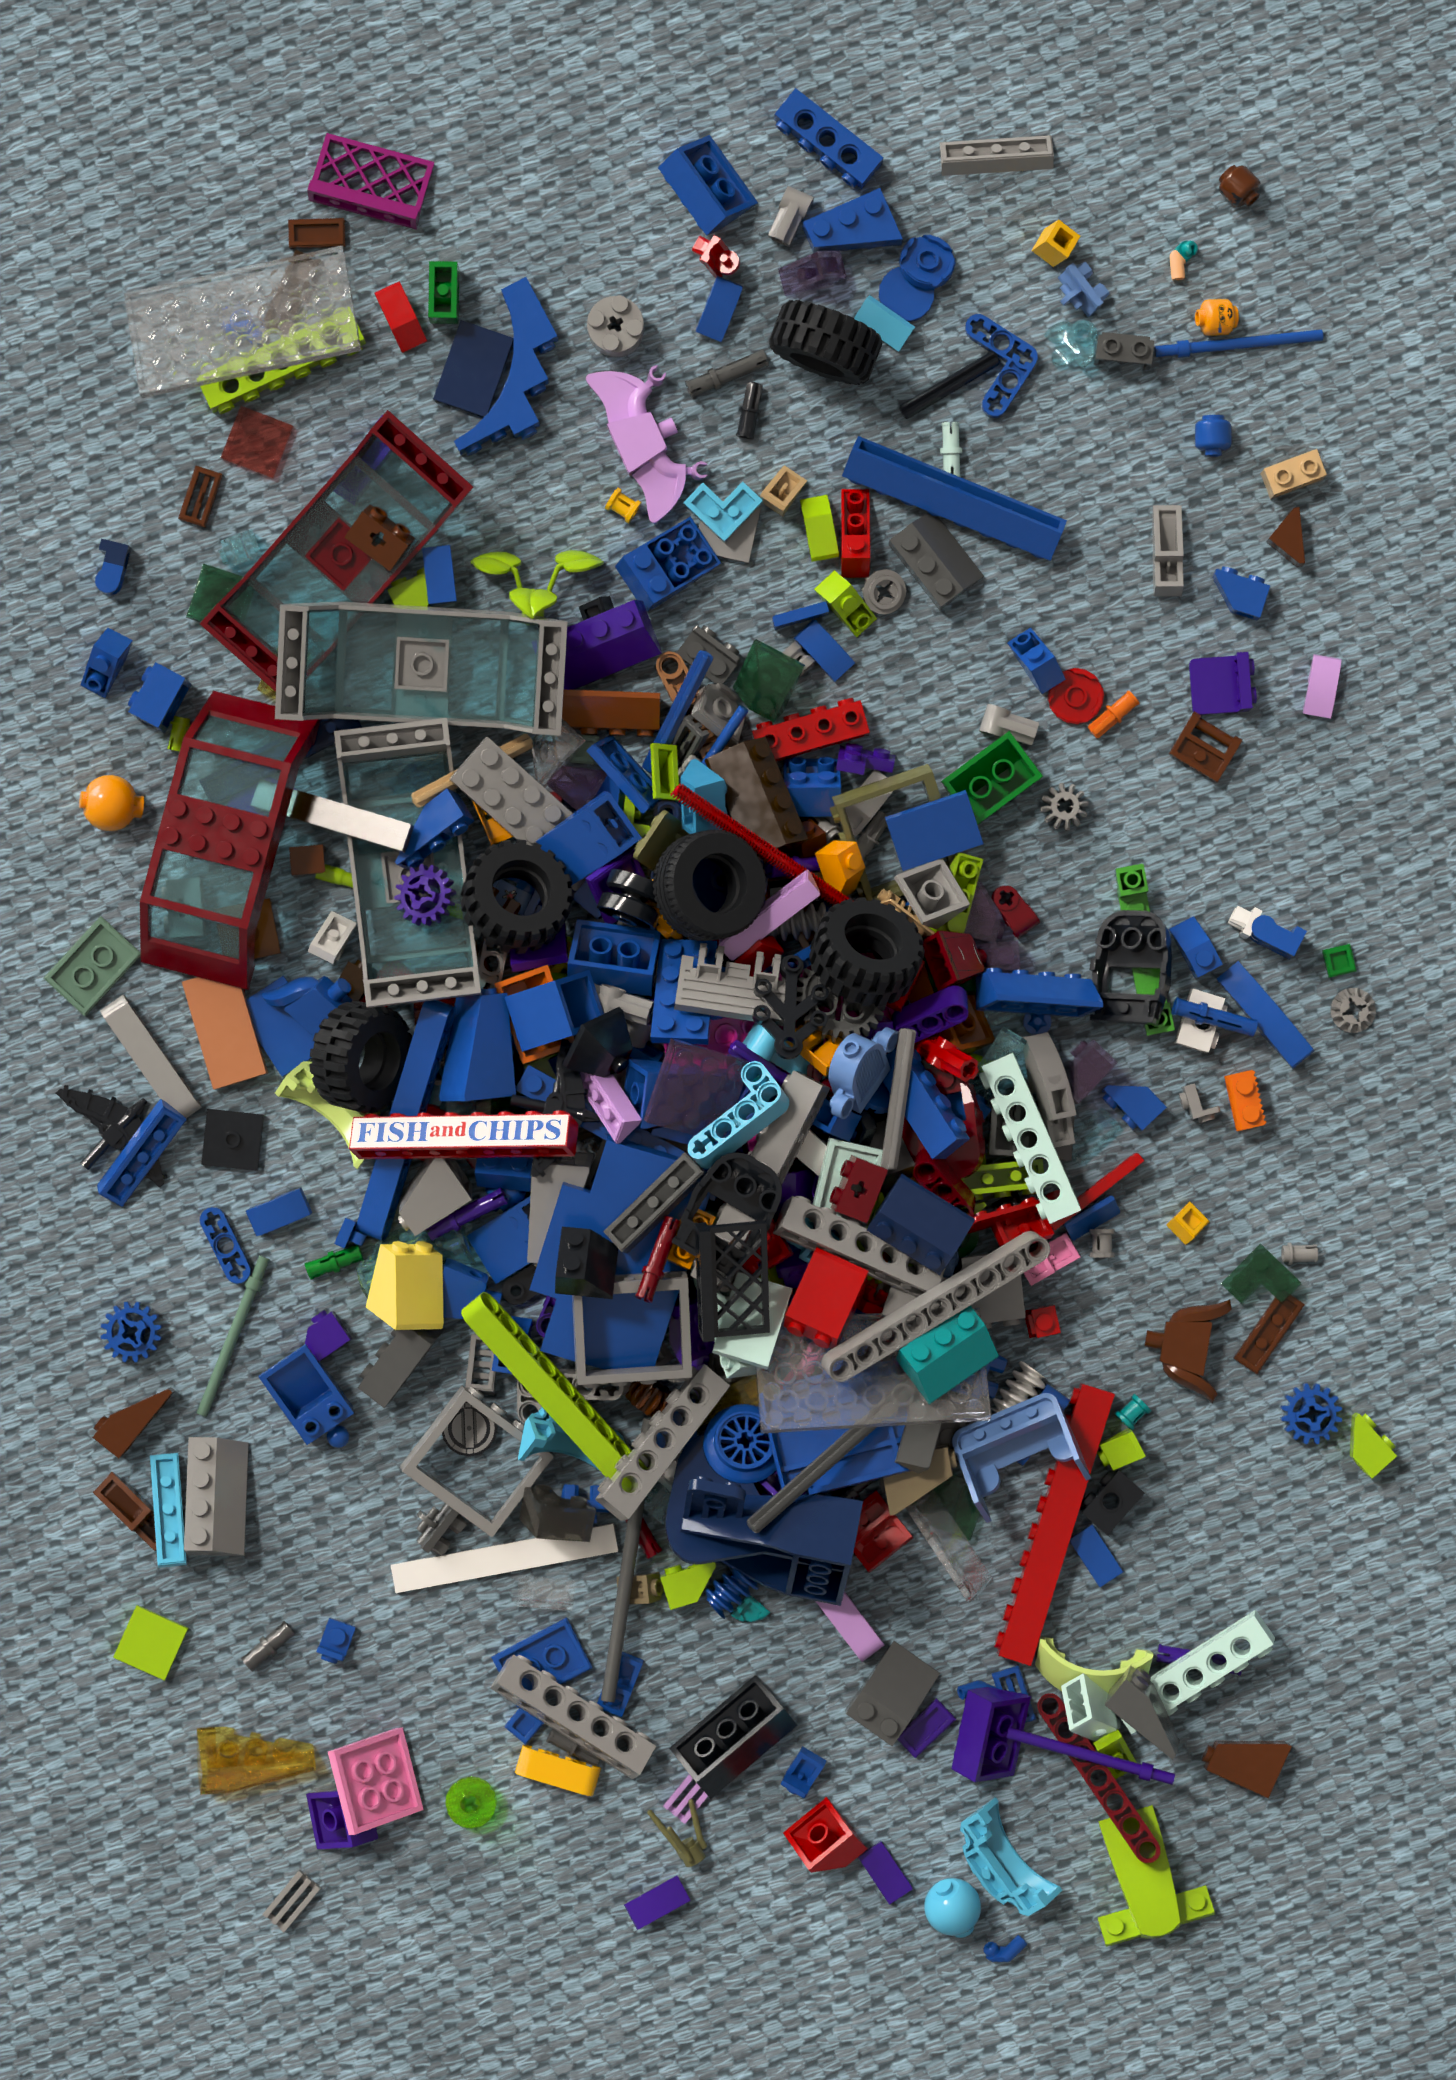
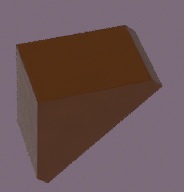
[1266,507,1305,567]

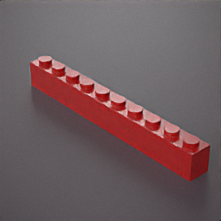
[994,1383,1115,1666]

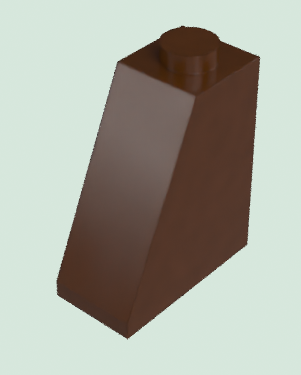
[1202,1741,1292,1798]

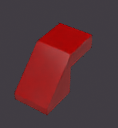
[374,281,427,353]

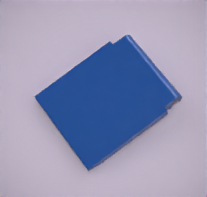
[758,1358,911,1495]

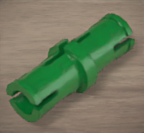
[305,1244,364,1280]

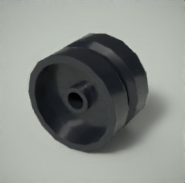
[597,869,660,930]

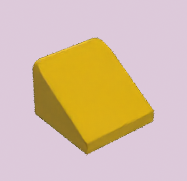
[1166,1202,1210,1245]

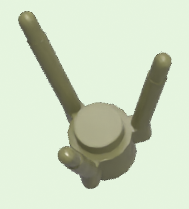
[647,1799,707,1867]

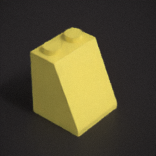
[366,1241,444,1330]

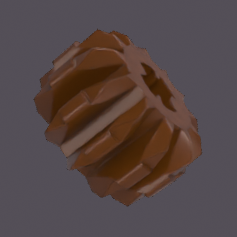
[625,1380,671,1417]

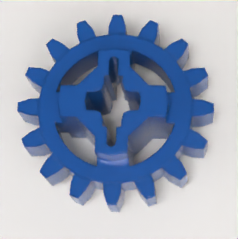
[100,1301,163,1362]
[1280,1383,1342,1444]

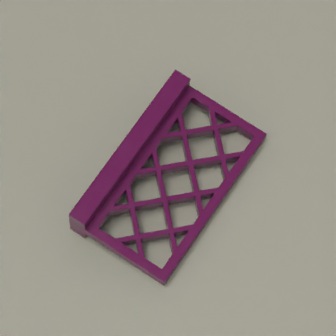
[307,133,435,230]

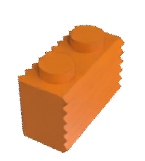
[1224,1070,1266,1131]

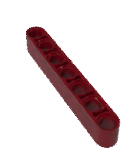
[1037,1693,1160,1863]

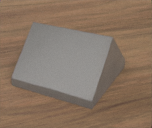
[894,858,970,929]

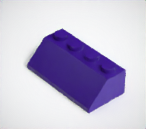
[533,600,663,690]

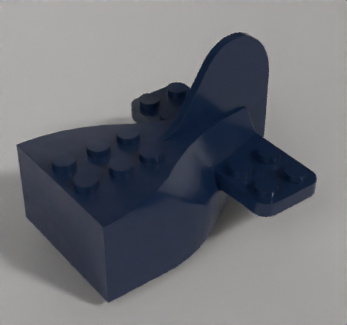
[665,1434,863,1606]

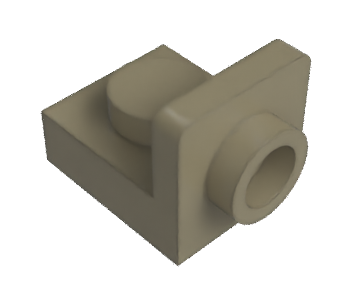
[616,1572,663,1605]

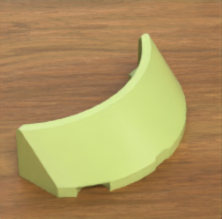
[275,1061,381,1169]
[1035,1636,1153,1694]

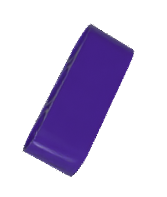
[891,986,968,1043]

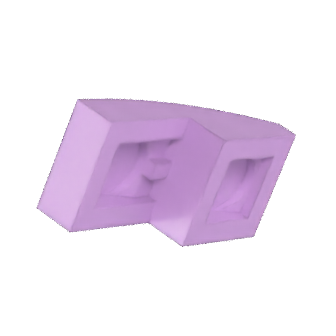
[1303,654,1342,718]

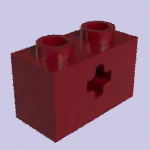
[829,1155,888,1223]

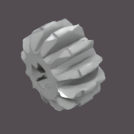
[1040,783,1089,831]

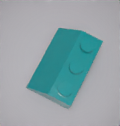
[895,1305,999,1405]

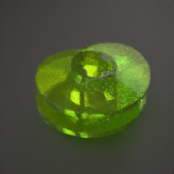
[445,1777,497,1829]

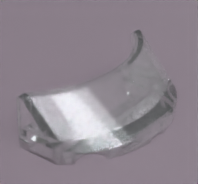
[906,1489,994,1604]

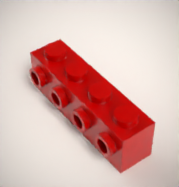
[752,698,870,761]

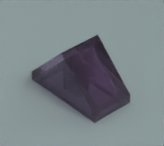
[547,766,607,810]

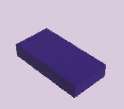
[897,1698,956,1758]
[858,1841,913,1905]

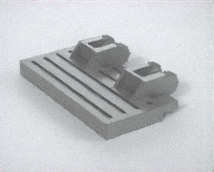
[674,943,785,1026]

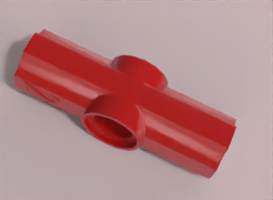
[914,1035,979,1082]

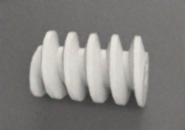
[991,1361,1047,1412]

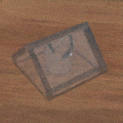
[532,719,586,788]

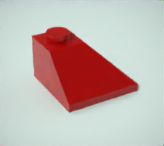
[783,1797,867,1873]

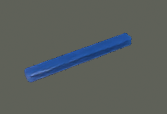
[642,650,713,773]

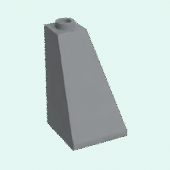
[527,1152,595,1267]

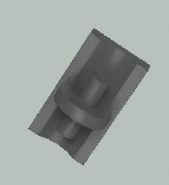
[416,1503,467,1556]

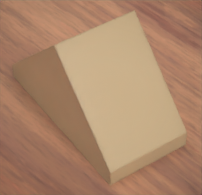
[760,465,807,517]

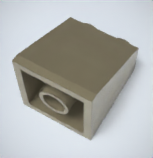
[883,1443,958,1516]

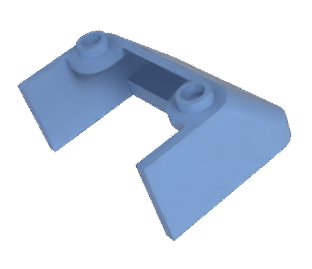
[952,1393,1091,1523]

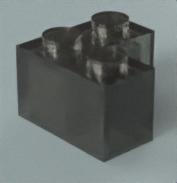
[519,1484,596,1542]

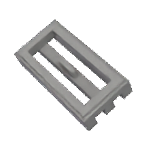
[262,1869,321,1932]

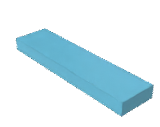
[150,1453,187,1568]

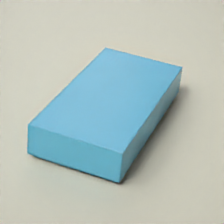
[854,295,915,352]

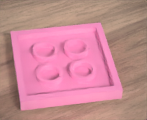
[328,1727,424,1835]

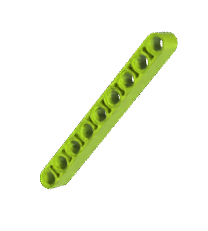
[461,1292,647,1493]

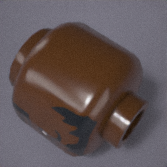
[1219,165,1260,207]

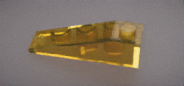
[197,1727,316,1795]

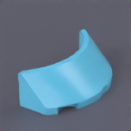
[518,1407,626,1471]
[960,1797,1063,1916]

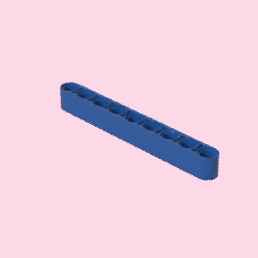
[356,1000,456,1241]

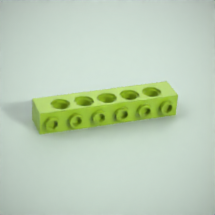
[197,309,366,414]

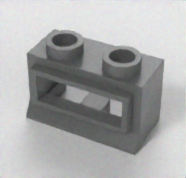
[1093,332,1154,370]

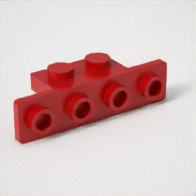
[968,1190,1060,1247]

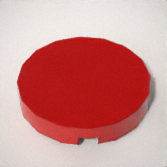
[1047,668,1104,725]

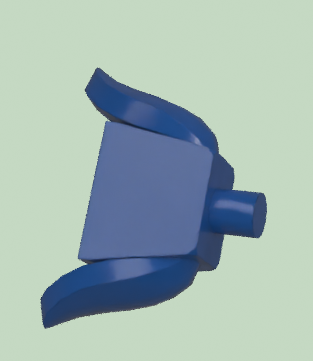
[261,976,353,1037]

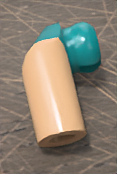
[1170,241,1198,281]

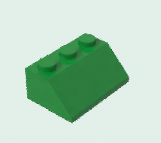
[941,731,1043,825]

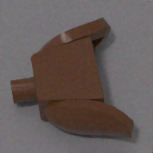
[1144,1299,1232,1404]

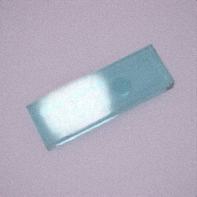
[968,1026,1027,1103]

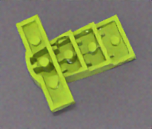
[1098,1805,1215,1947]

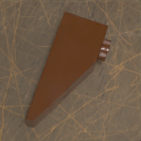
[92,1387,175,1459]

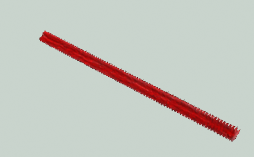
[671,783,854,906]

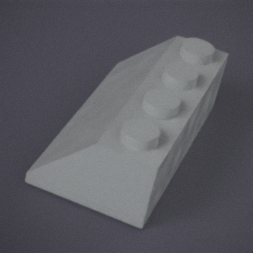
[184,1437,249,1556]

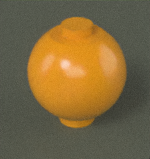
[79,775,144,831]

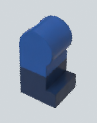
[95,538,132,596]

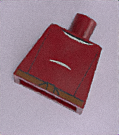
[923,931,987,991]

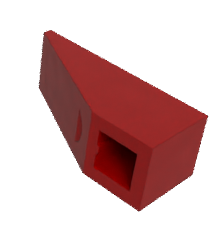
[841,489,870,578]

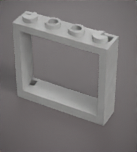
[572,1271,692,1388]
[400,1385,554,1537]

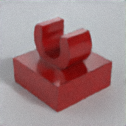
[857,1284,888,1319]

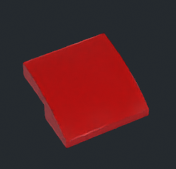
[853,1491,914,1573]

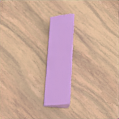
[719,870,820,961]
[580,1072,641,1144]

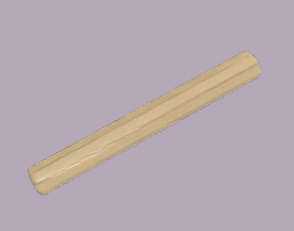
[411,734,533,808]

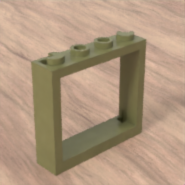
[830,764,956,901]

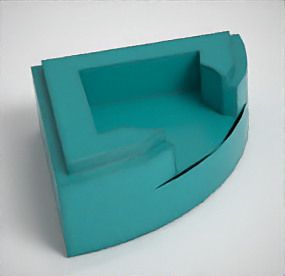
[731,1595,770,1622]

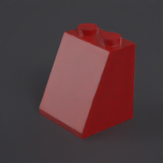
[783,1247,869,1349]

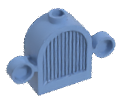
[828,1027,899,1119]

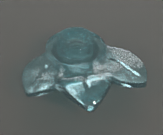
[1044,320,1097,368]

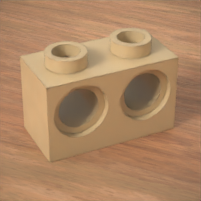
[1260,449,1327,500]

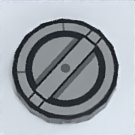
[442,1402,498,1456]

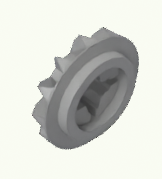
[861,569,906,614]
[1331,988,1376,1033]

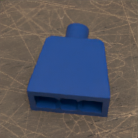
[443,1258,502,1319]

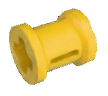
[605,487,642,524]

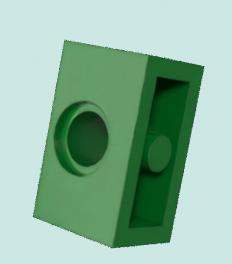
[428,261,459,324]

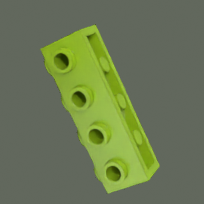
[940,1159,1046,1200]

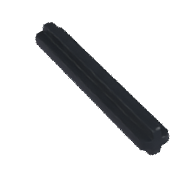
[899,351,1000,419]

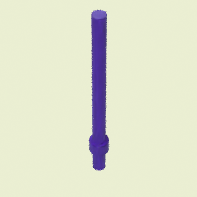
[1006,1727,1175,1785]

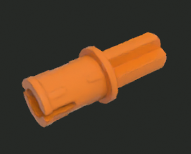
[1088,691,1140,738]

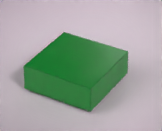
[1322,944,1356,978]

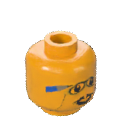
[1195,299,1239,336]

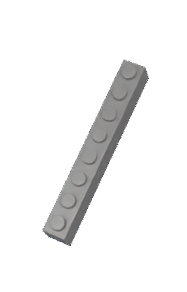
[690,1070,830,1292]

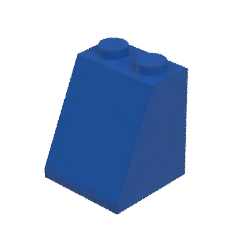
[504,969,604,1052]

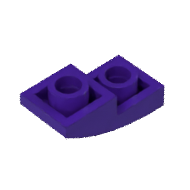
[624,1875,691,1930]

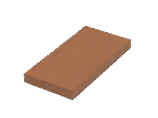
[182,977,268,1090]

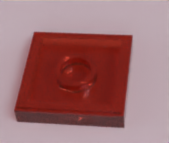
[220,406,294,479]

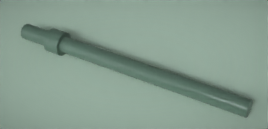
[196,1255,270,1417]

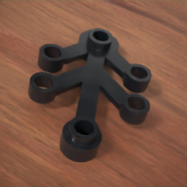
[752,955,829,1059]

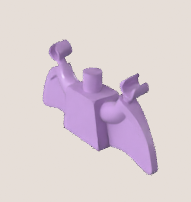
[586,365,708,523]

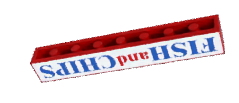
[349,1111,579,1159]

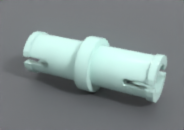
[940,422,963,477]

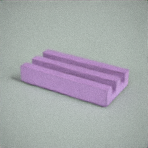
[663,1774,708,1824]

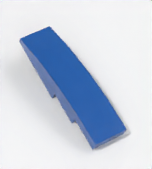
[1217,961,1314,1069]

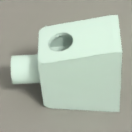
[1061,1673,1121,1741]

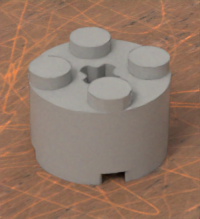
[587,295,644,357]

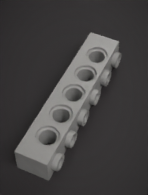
[773,1196,945,1297]
[595,1364,730,1521]
[490,1655,656,1779]

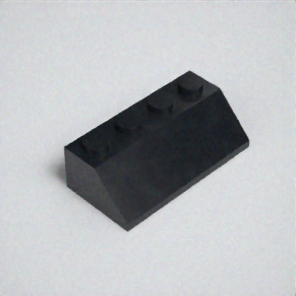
[669,1675,797,1799]

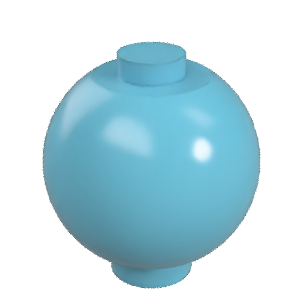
[924,1878,981,1938]

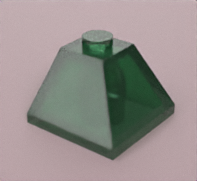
[733,639,805,722]

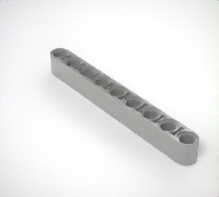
[821,1231,1050,1382]

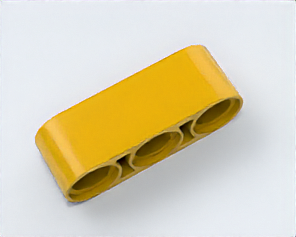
[515,1745,601,1796]

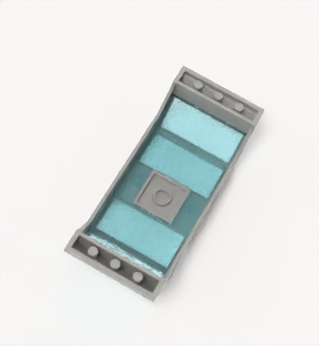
[275,602,567,736]
[334,718,481,1008]

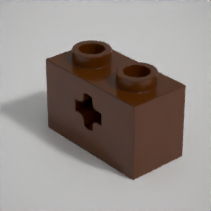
[344,505,415,571]

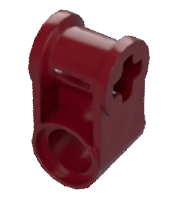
[991,886,1041,939]

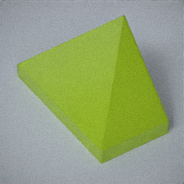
[650,743,680,802]

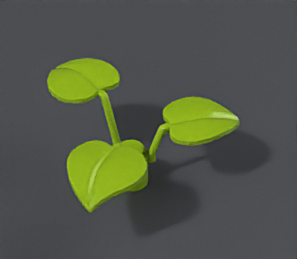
[470,550,604,625]

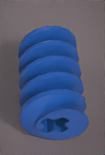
[704,1567,759,1619]

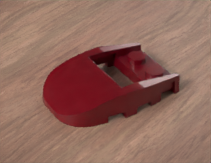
[902,1067,985,1179]

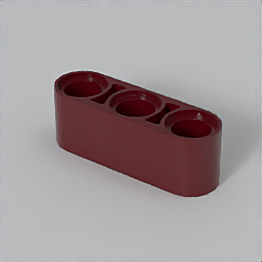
[914,1148,976,1217]

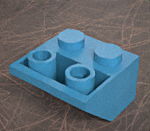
[681,759,728,834]

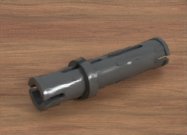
[685,349,769,398]

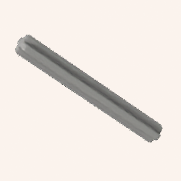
[881,1028,916,1170]

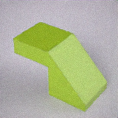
[800,495,839,562]

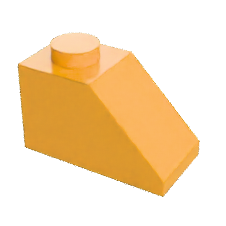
[815,840,865,904]

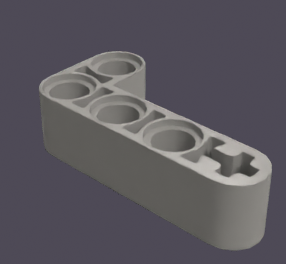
[517,1369,631,1424]

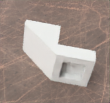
[839,770,893,836]

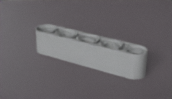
[100,994,202,1118]

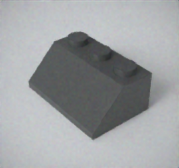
[888,513,984,611]

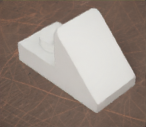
[308,911,357,964]

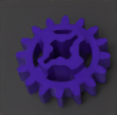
[394,864,456,927]

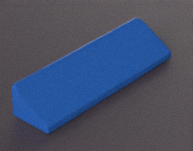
[97,1099,187,1207]

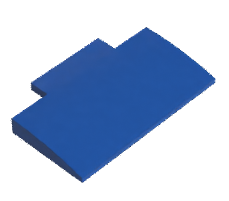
[529,1134,710,1369]

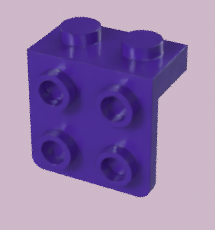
[1189,652,1257,715]

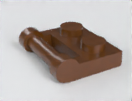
[1168,711,1243,783]

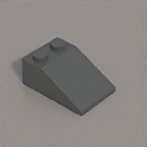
[845,1641,940,1746]
[1105,1665,1180,1760]

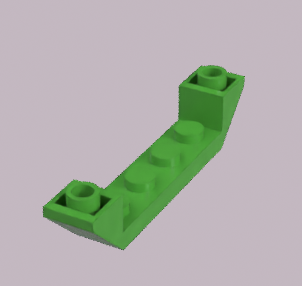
[1115,864,1175,1036]

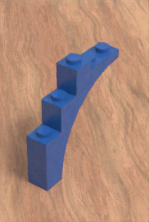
[454,277,558,456]

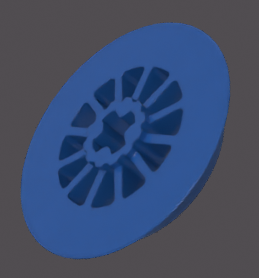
[703,1404,776,1484]

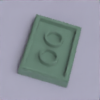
[43,916,141,1016]

